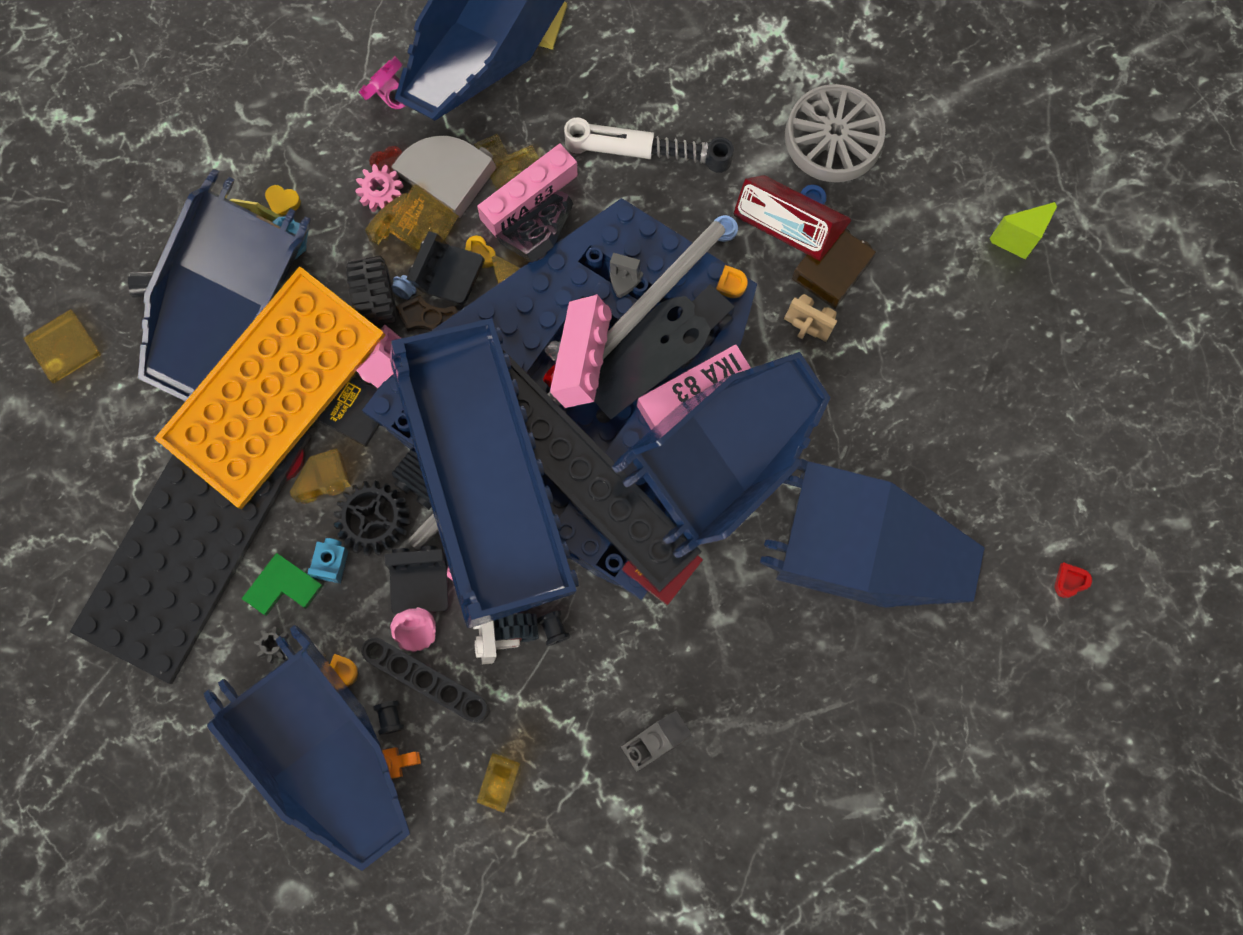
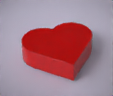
[1055,562,1092,598]

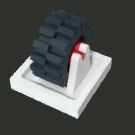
[473,613,539,664]

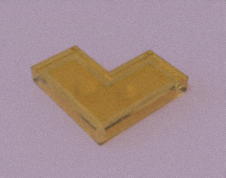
[474,134,539,191]

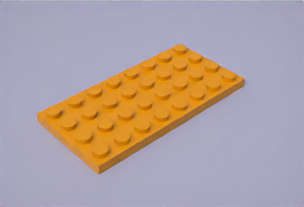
[154,266,386,509]

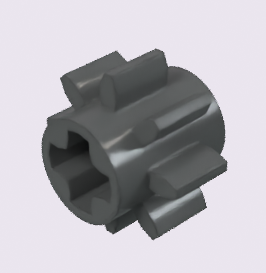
[254,627,293,664]

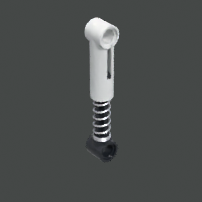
[564,118,734,173]

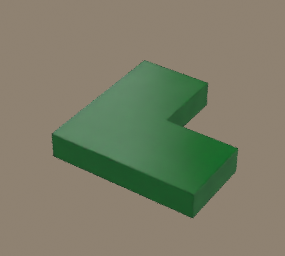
[242,553,323,616]

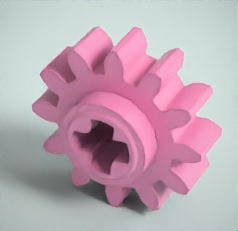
[355,164,404,213]

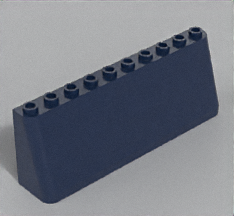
[390,318,579,628]

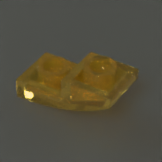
[365,193,414,245]

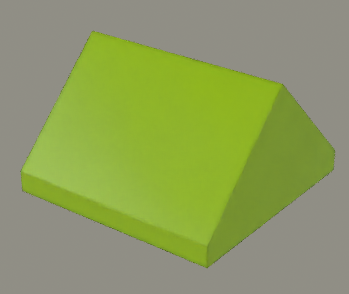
[990,202,1057,259]

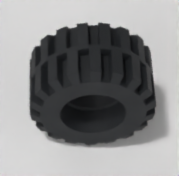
[346,255,397,326]

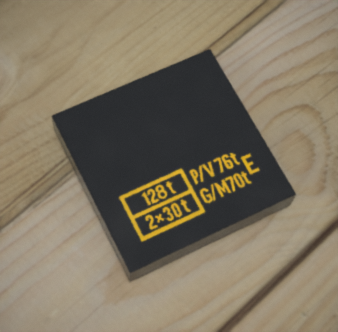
[318,377,380,447]

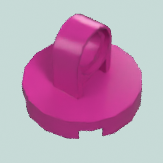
[358,56,405,109]

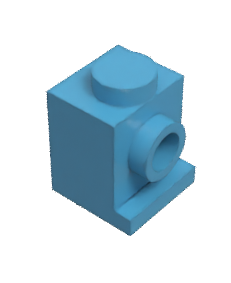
[307,538,349,584]

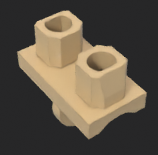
[784,294,837,342]

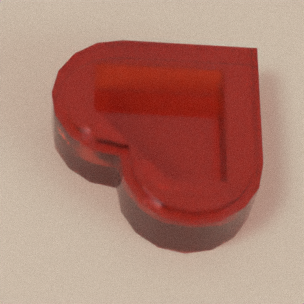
[369,146,402,173]

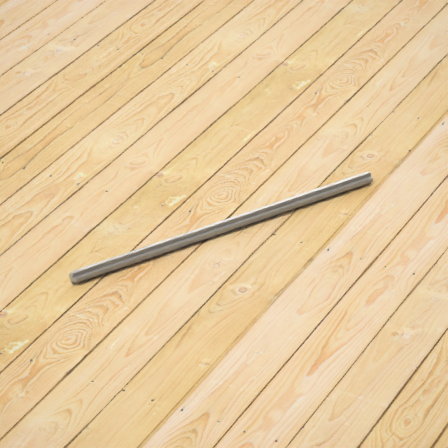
[408,221,725,550]

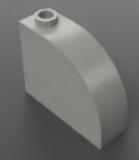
[392,136,497,218]

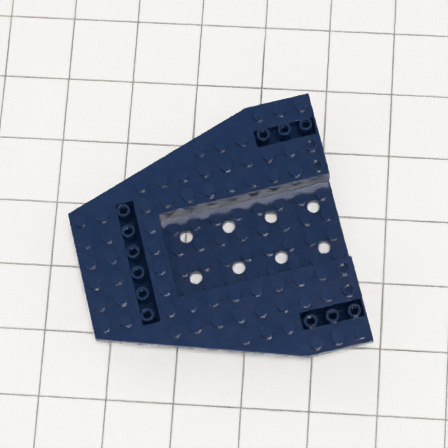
[362,198,757,601]

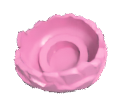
[390,607,436,652]

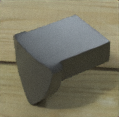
[610,253,643,298]

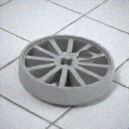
[785,84,885,182]

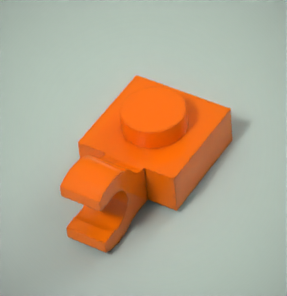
[382,747,421,779]

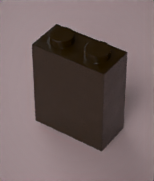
[792,228,876,309]

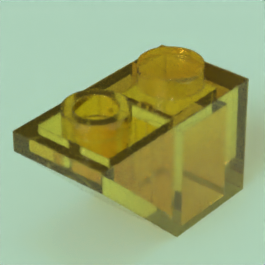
[290,449,351,504]

